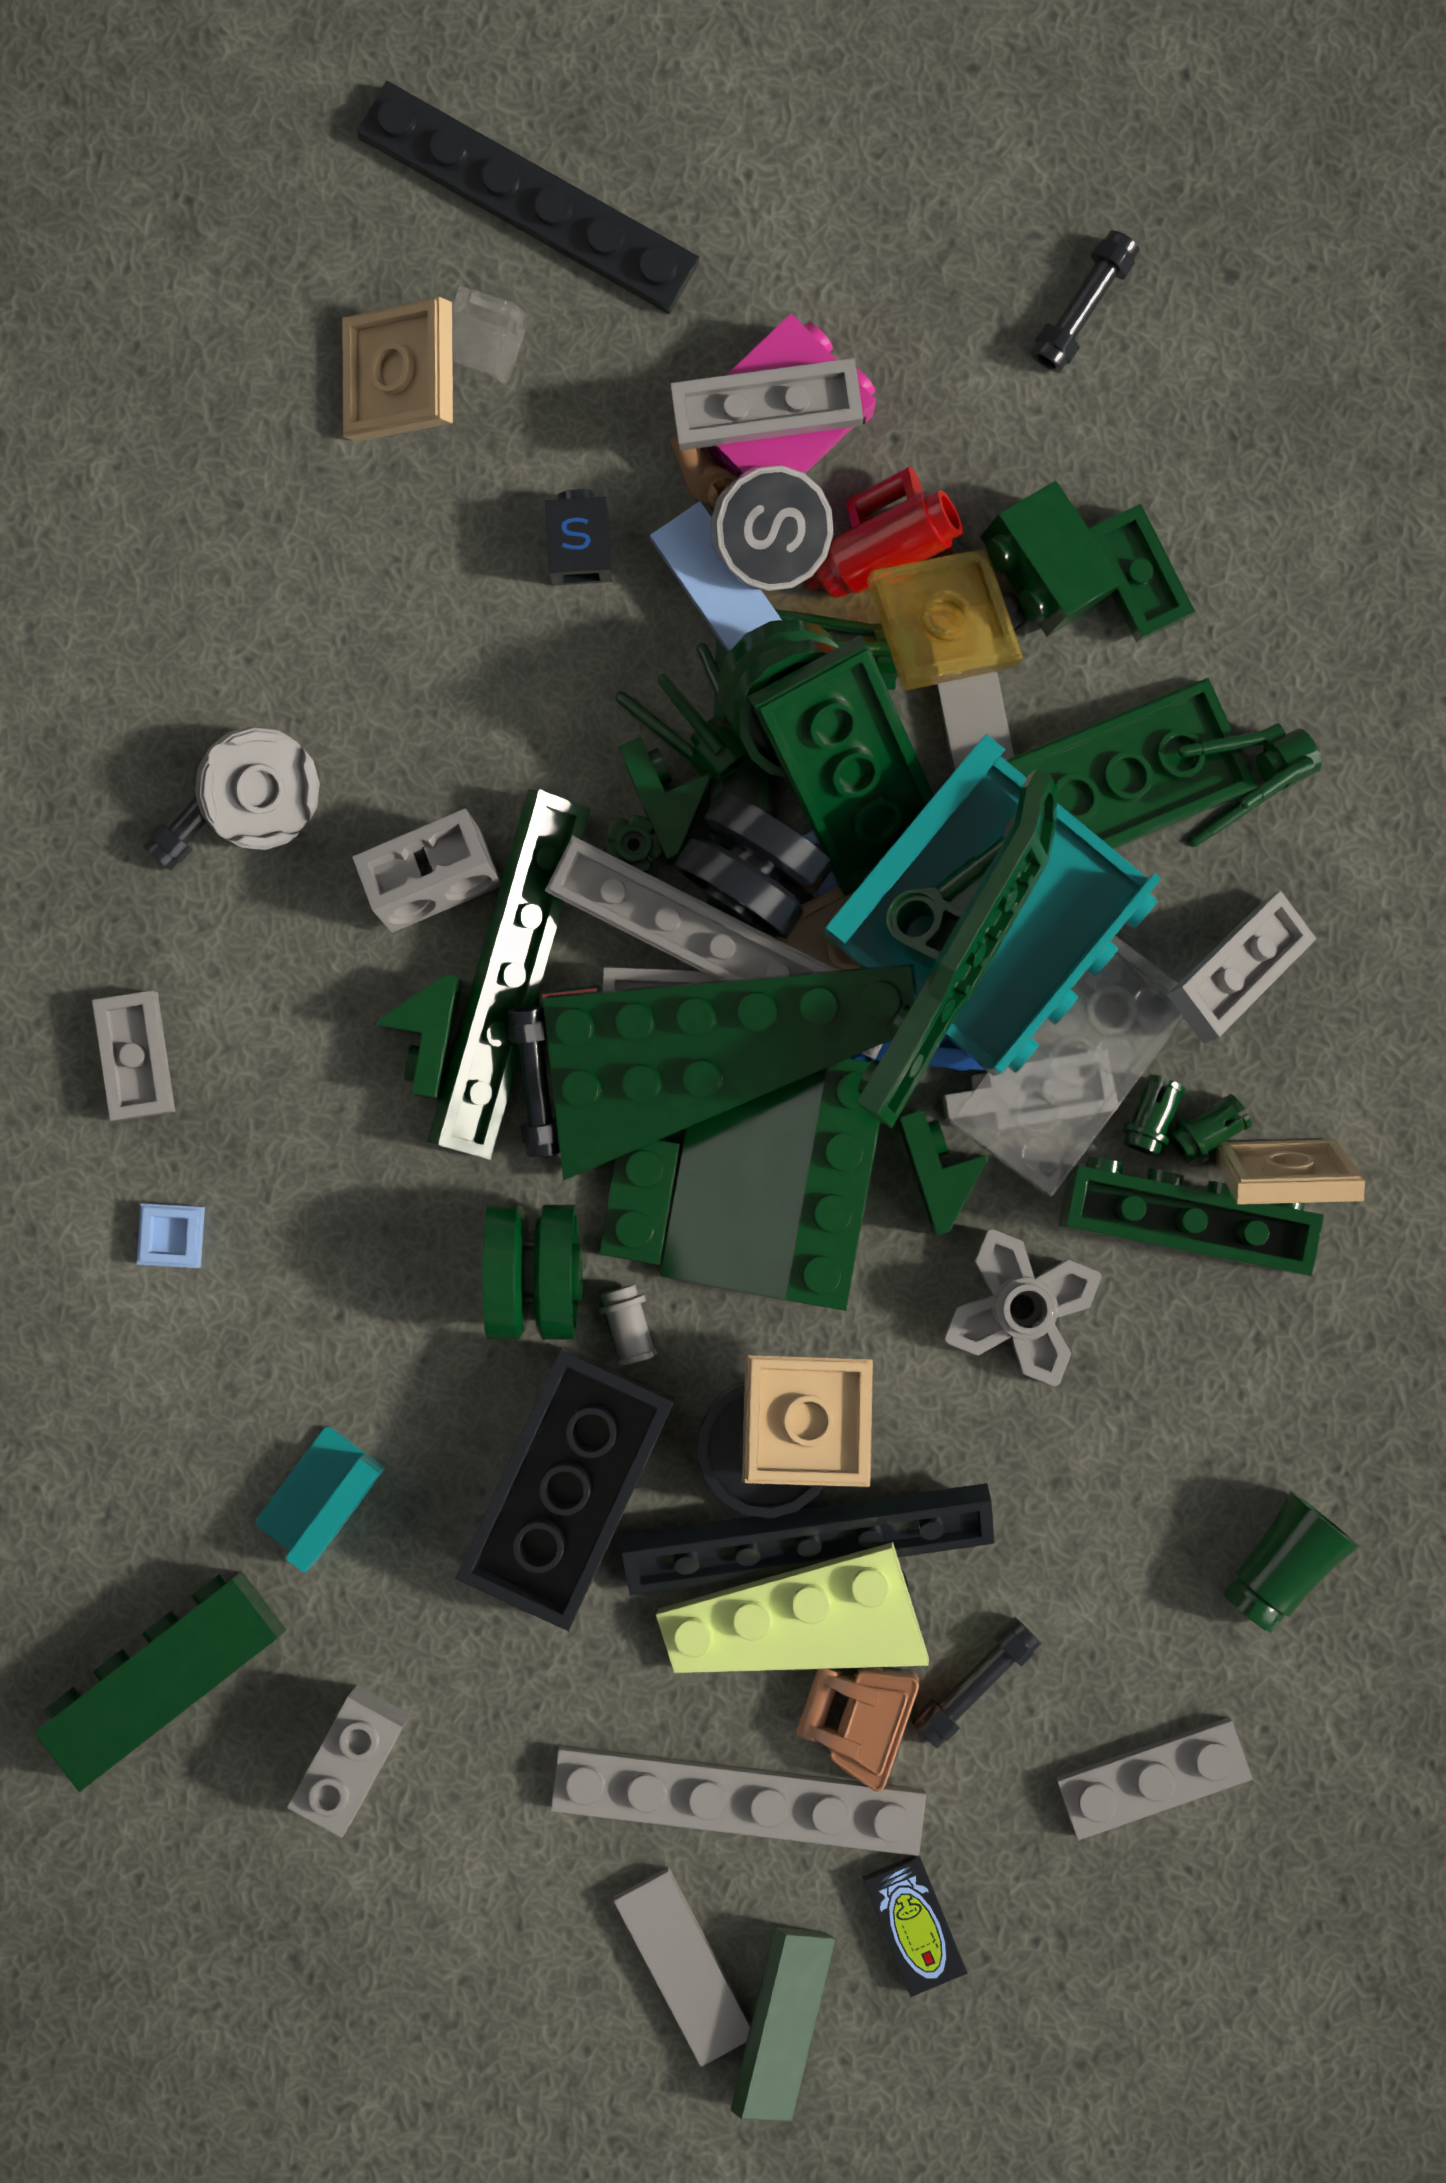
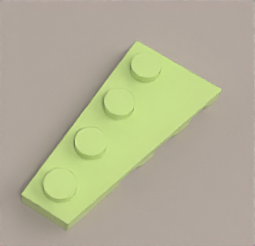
[656,1542,929,1673]

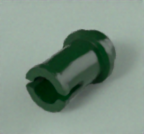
[1122,1074,1186,1157]
[1169,1094,1252,1165]

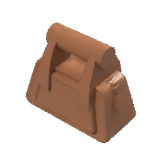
[795,1667,919,1792]

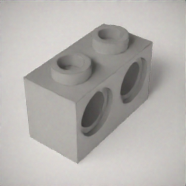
[353,808,502,933]
[287,1685,410,1838]

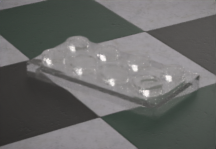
[950,936,1184,1197]

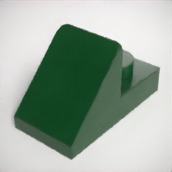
[618,737,711,866]
[374,974,463,1100]
[897,1110,990,1235]

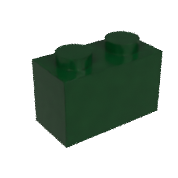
[980,480,1124,637]

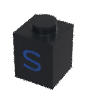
[545,489,613,586]

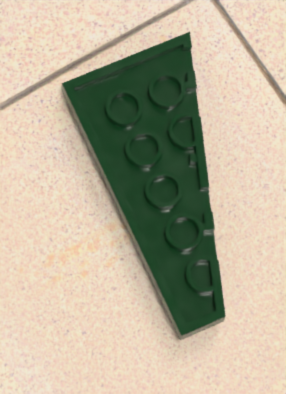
[543,963,917,1181]

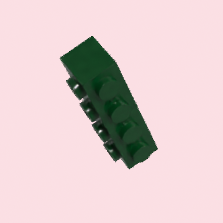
[1058,1156,1324,1276]

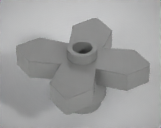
[944,1229,1102,1386]

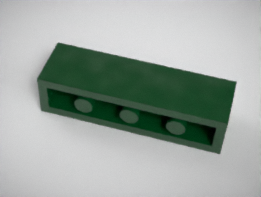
[34,1572,287,1792]

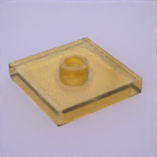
[867,548,1023,691]

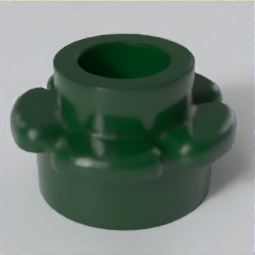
[604,815,663,873]

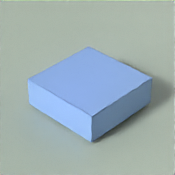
[137,1204,205,1268]

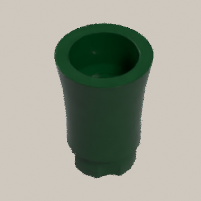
[1223,1490,1360,1633]

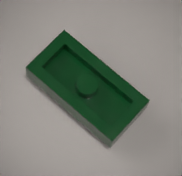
[1088,504,1195,643]
[599,1140,680,1265]

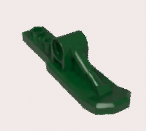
[856,769,1058,1128]

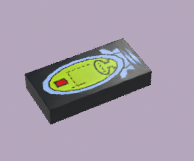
[862,1854,968,1997]

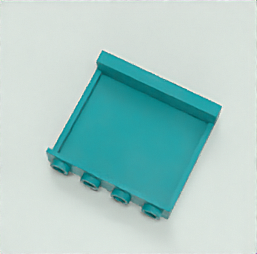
[821,734,1161,1076]

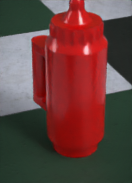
[805,466,963,598]

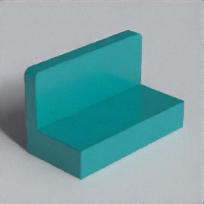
[256,1427,386,1574]

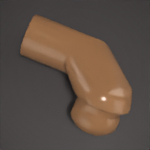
[670,434,737,509]

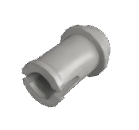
[598,1284,657,1366]

